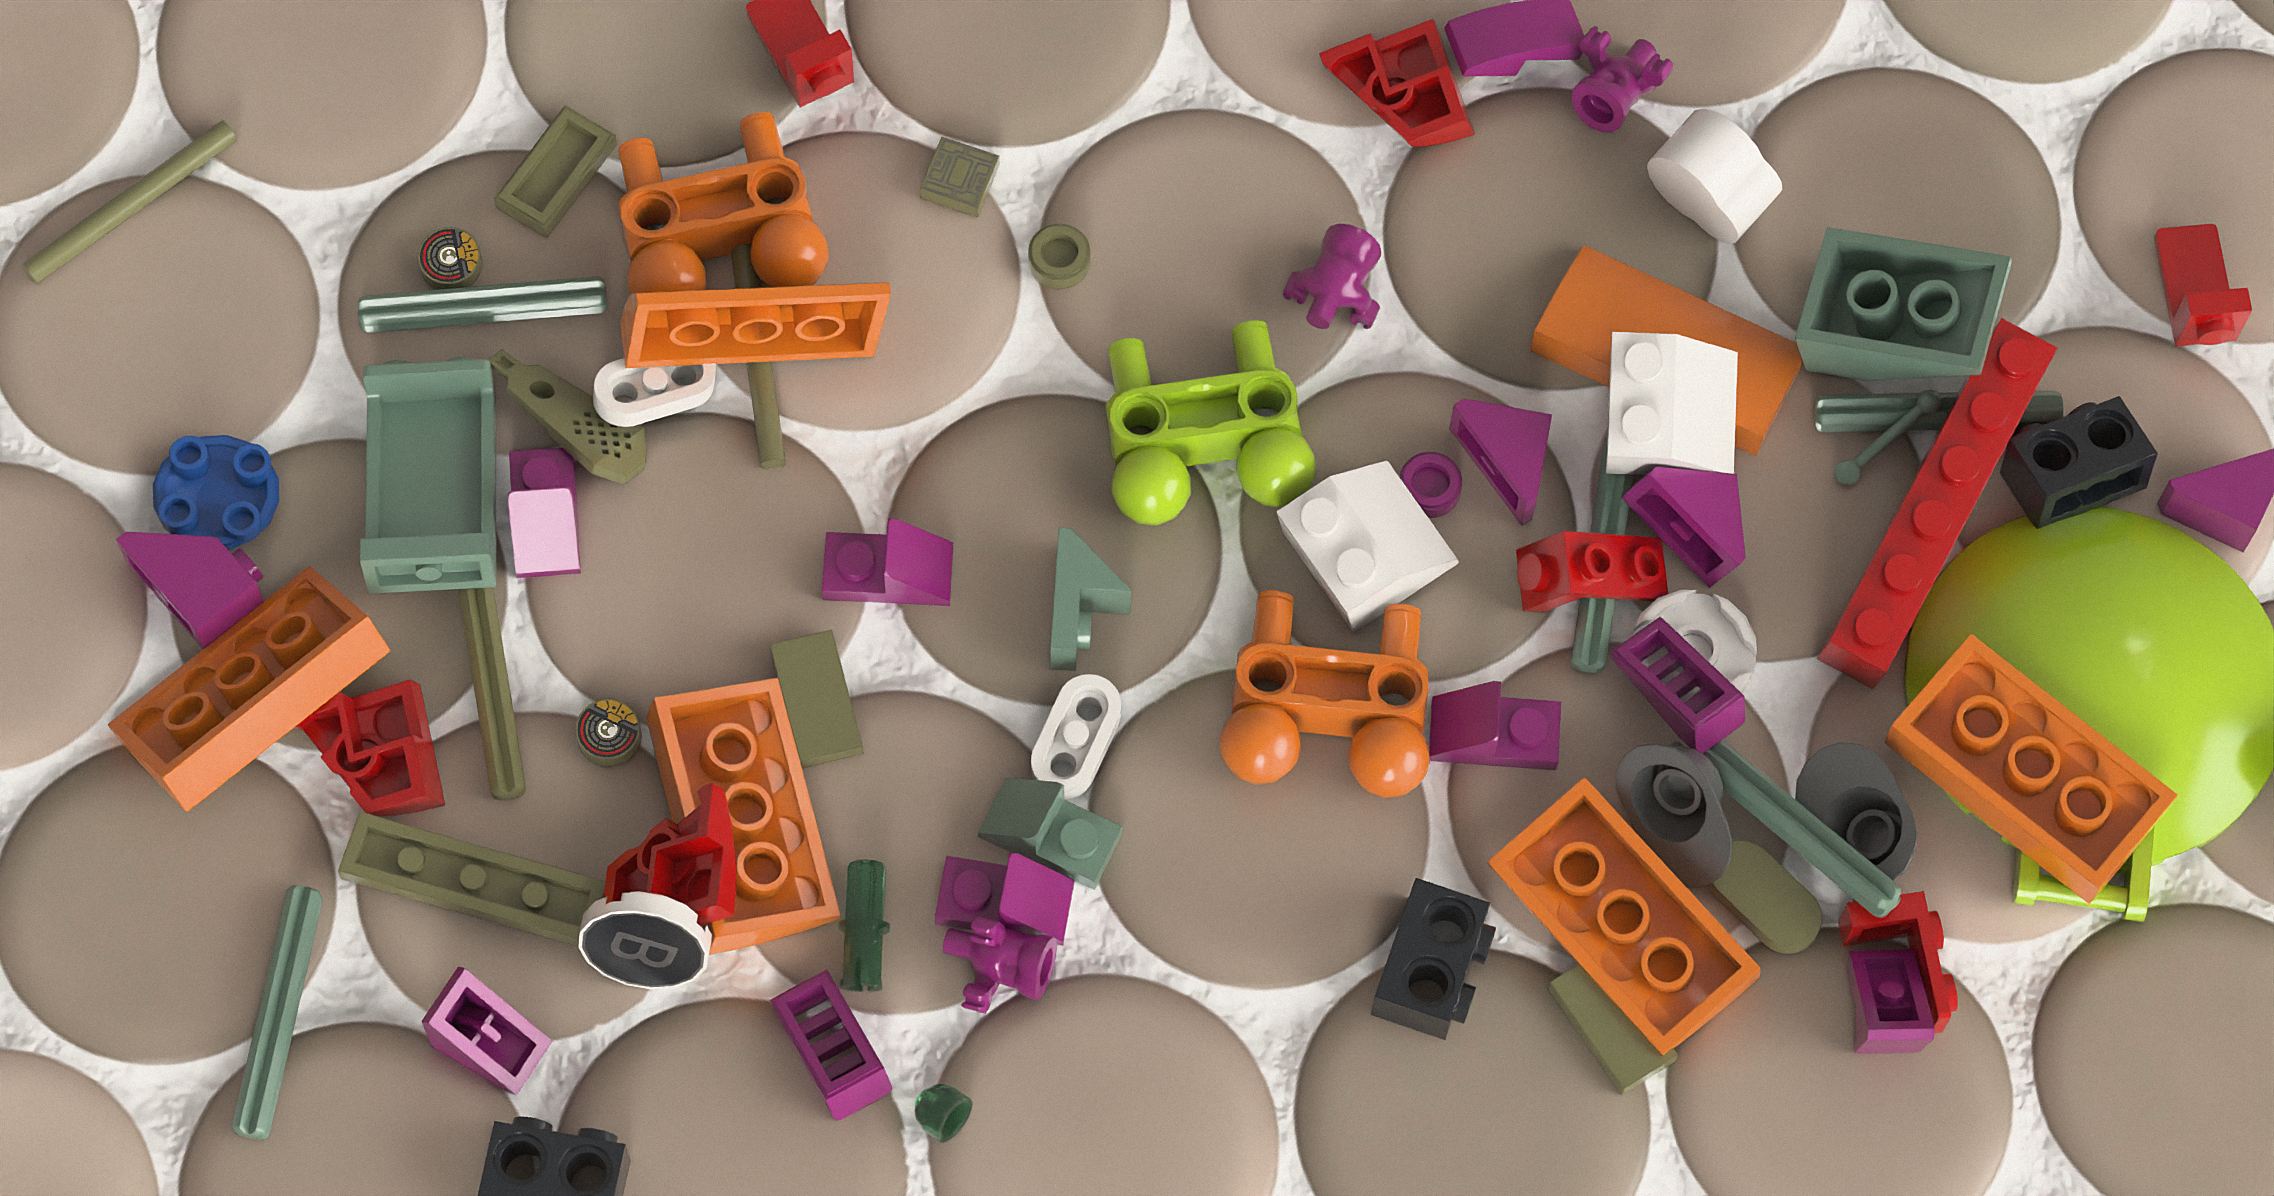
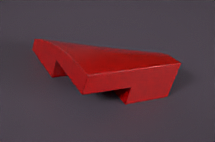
[1319,19,1475,147]
[295,679,445,817]
[603,783,736,926]

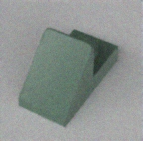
[1051,528,1132,671]
[978,778,1123,890]

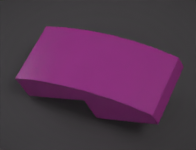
[1444,0,1585,76]

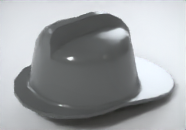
[1616,742,1733,888]
[1795,742,1918,881]

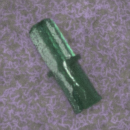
[838,859,890,992]

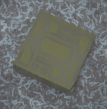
[920,136,1000,217]

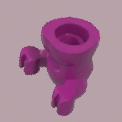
[1571,26,1673,133]
[1283,223,1382,329]
[943,916,1057,1014]

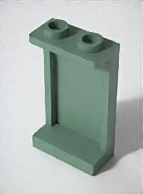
[360,357,496,594]

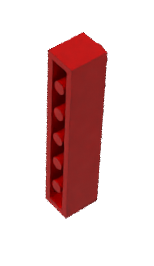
[1817,318,2058,689]

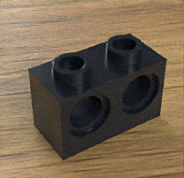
[2000,396,2158,529]
[1371,878,1497,1040]
[477,1116,631,1196]

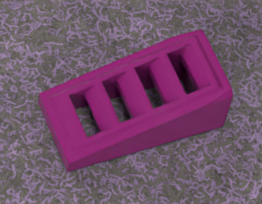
[1611,616,1746,754]
[769,969,892,1120]

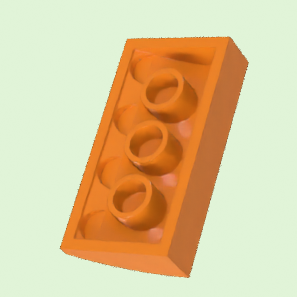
[1530,245,1803,456]
[620,282,891,368]
[107,566,391,812]
[1884,634,2178,905]
[646,678,841,955]
[1487,777,1761,1056]

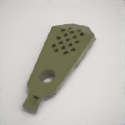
[487,349,646,485]

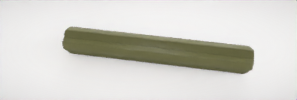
[458,587,526,800]

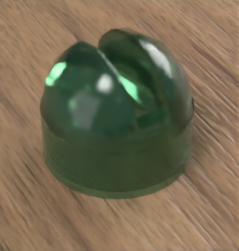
[914,1084,973,1143]

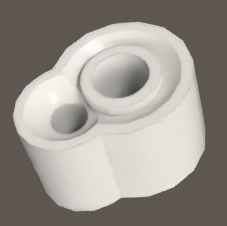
[1647,109,1782,244]

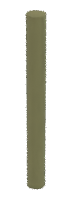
[21,120,237,285]
[731,244,786,469]

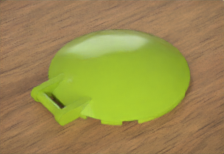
[1904,507,2274,922]

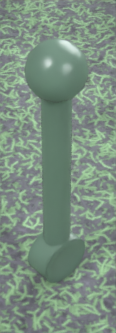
[1835,390,1942,485]

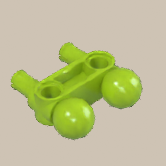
[1105,320,1316,526]

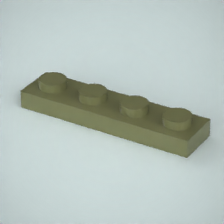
[338,811,605,946]

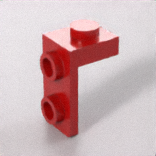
[746,0,854,108]
[2154,224,2252,347]
[1516,531,1669,612]
[1838,891,1958,1034]

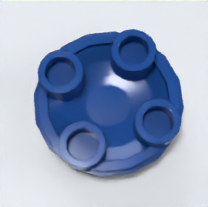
[153,435,279,550]

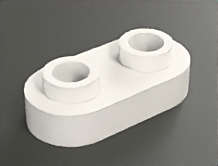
[593,358,716,427]
[1031,674,1121,799]

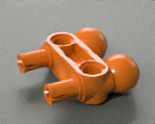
[618,112,829,294]
[1219,590,1430,799]

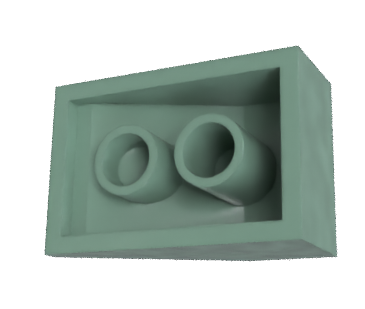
[1795,227,2012,381]

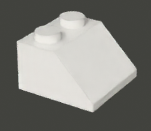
[1606,332,1738,475]
[1277,460,1459,633]

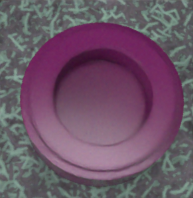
[1399,452,1462,518]

